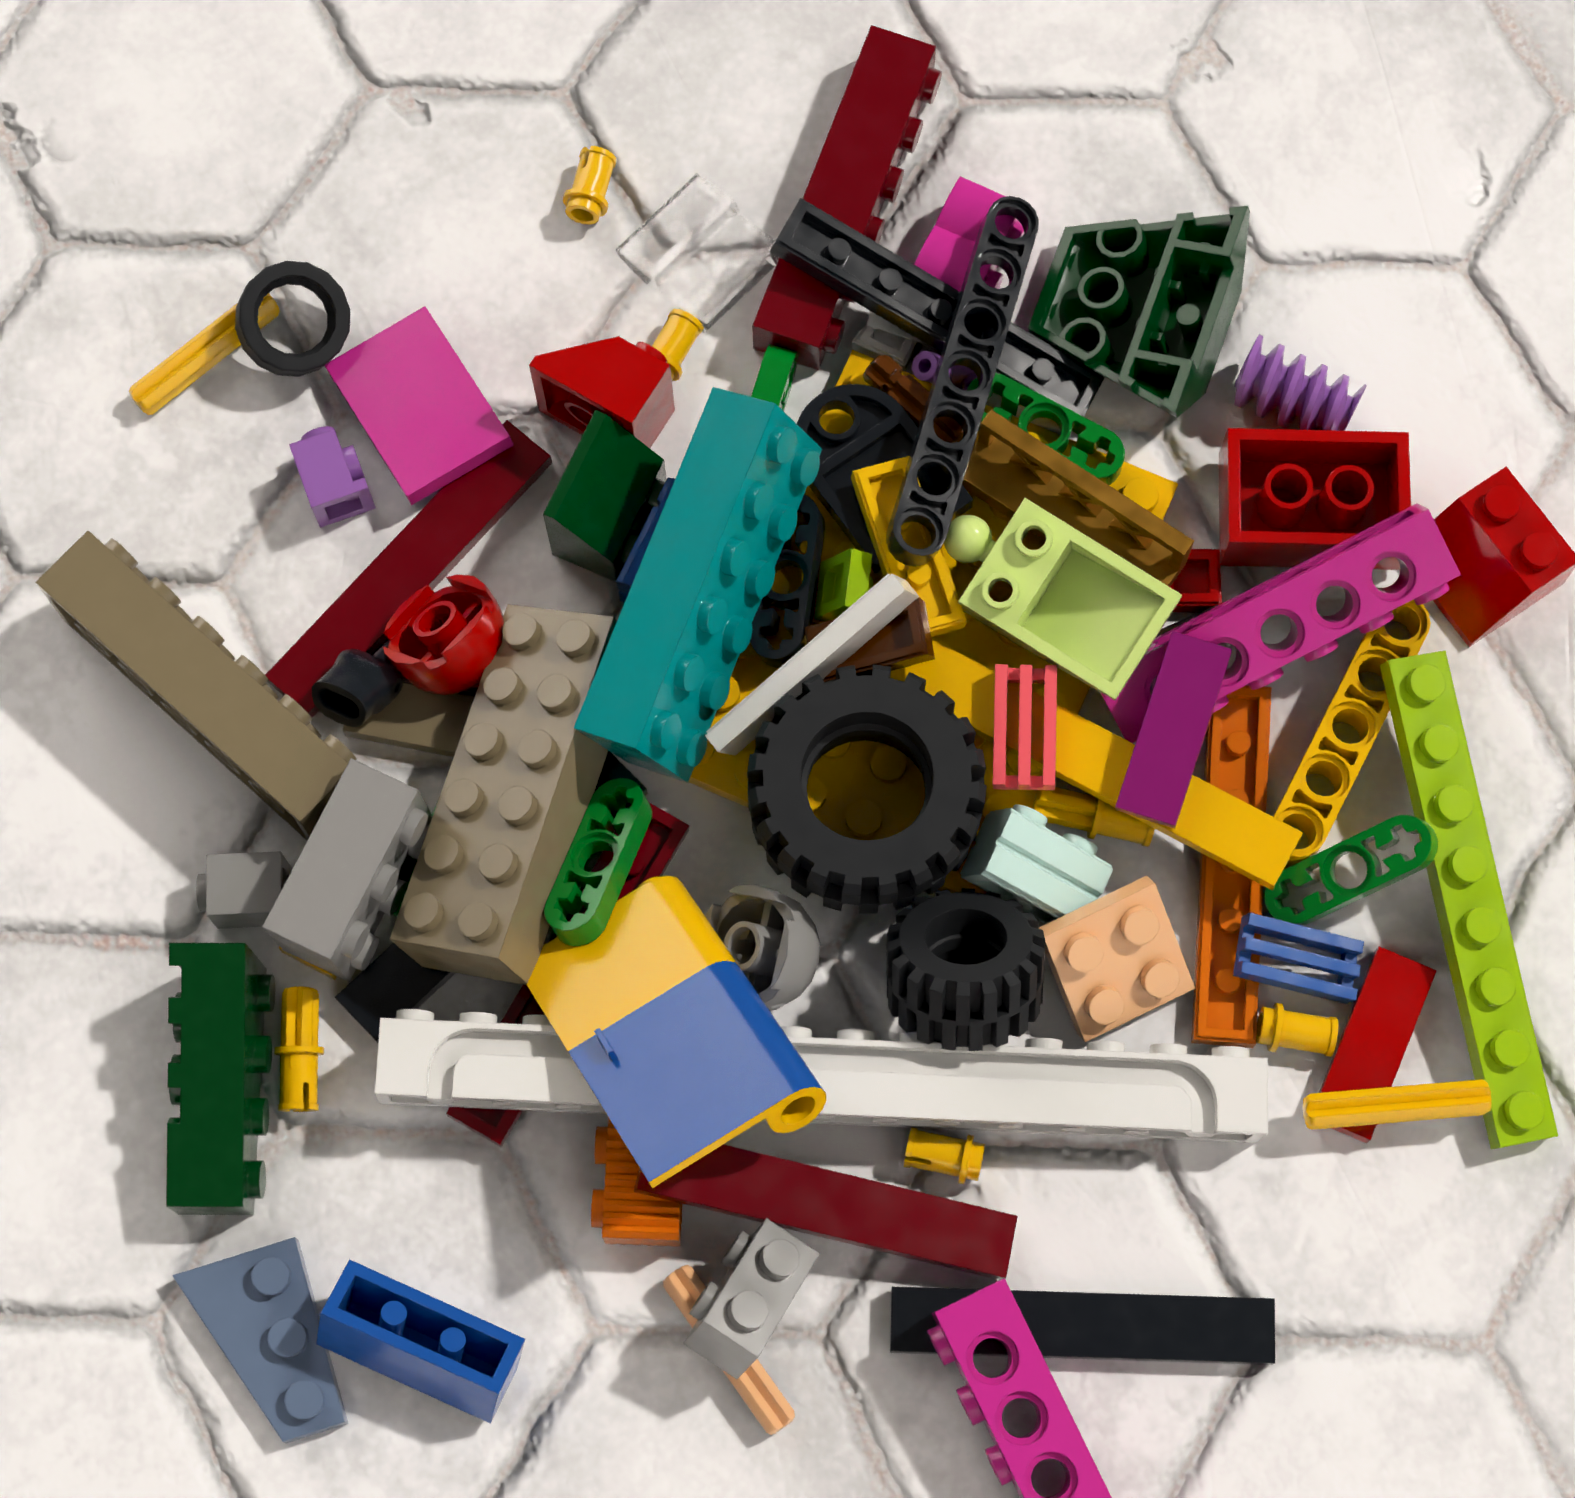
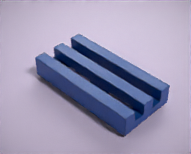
[1233,912,1364,1004]

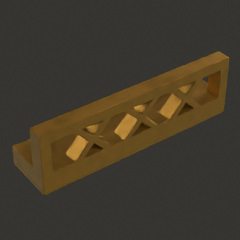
[962,409,1194,587]

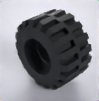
[886,888,1045,1051]

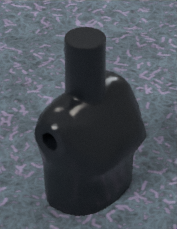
[312,640,404,727]

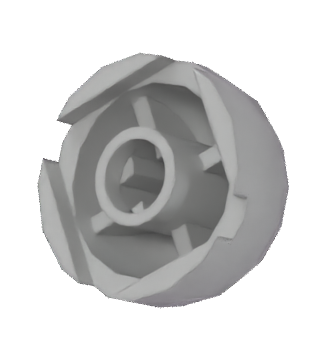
[705,884,820,1010]

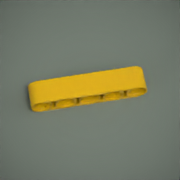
[1273,600,1431,869]

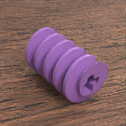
[1234,334,1367,431]

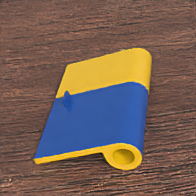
[526,876,826,1188]

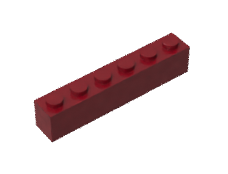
[752,25,942,371]

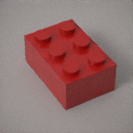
[1219,428,1411,570]

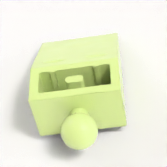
[944,498,1182,701]

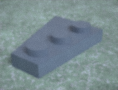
[172,1237,349,1443]

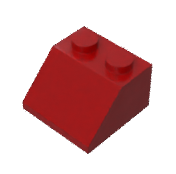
[529,336,675,448]
[1433,466,1575,647]

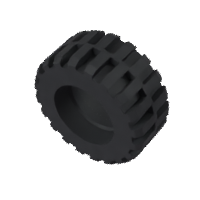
[747,665,987,914]

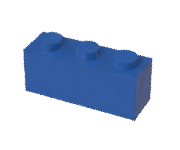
[316,1259,525,1424]

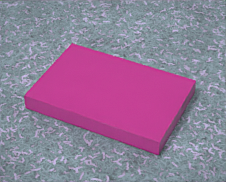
[325,306,513,505]

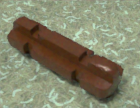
[863,355,963,443]

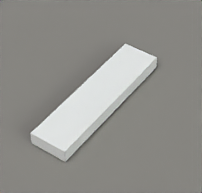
[705,574,920,756]

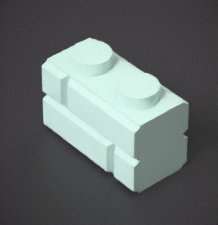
[960,804,1113,924]

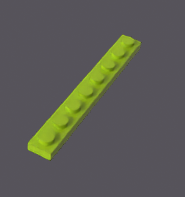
[1380,650,1558,1149]

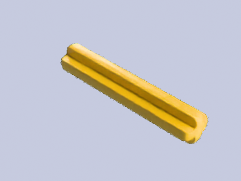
[129,293,280,415]
[1302,1079,1492,1130]

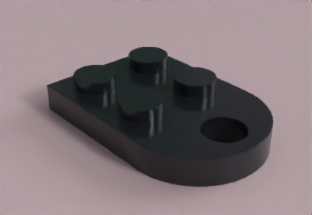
[797,384,974,573]

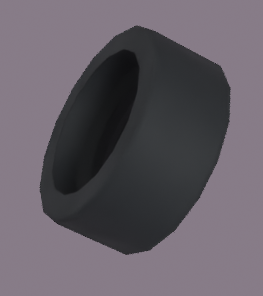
[235,261,350,377]

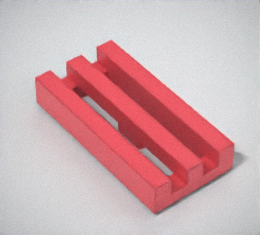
[993,664,1057,790]

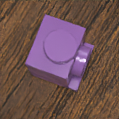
[289,426,376,528]

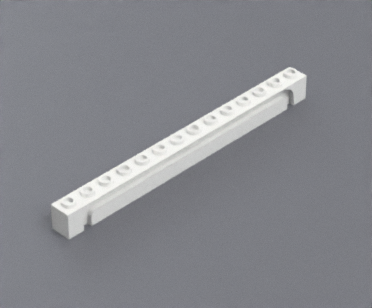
[375,1009,1268,1143]

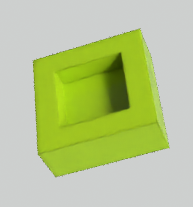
[814,548,873,622]

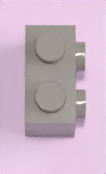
[683,1218,820,1379]

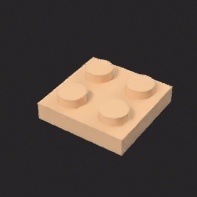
[1038,875,1195,1042]

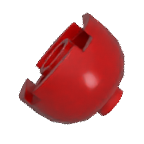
[383,574,504,695]

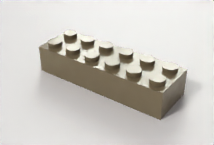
[35,531,357,841]
[390,604,617,985]

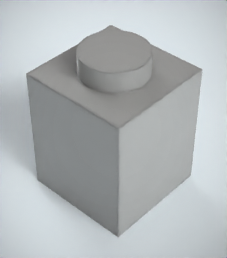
[196,851,291,929]

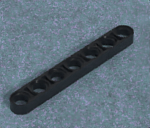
[886,196,1039,567]

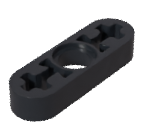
[750,495,825,668]

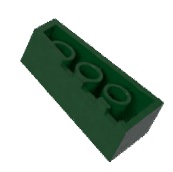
[166,943,276,1215]

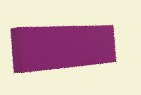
[1115,631,1232,829]

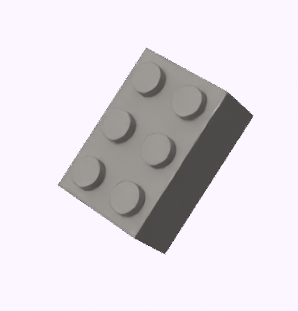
[262,758,433,982]

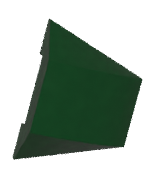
[1028,206,1250,418]

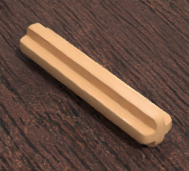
[663,1265,795,1435]

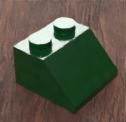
[543,410,667,582]

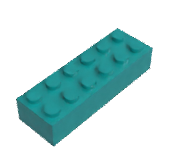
[574,387,822,783]

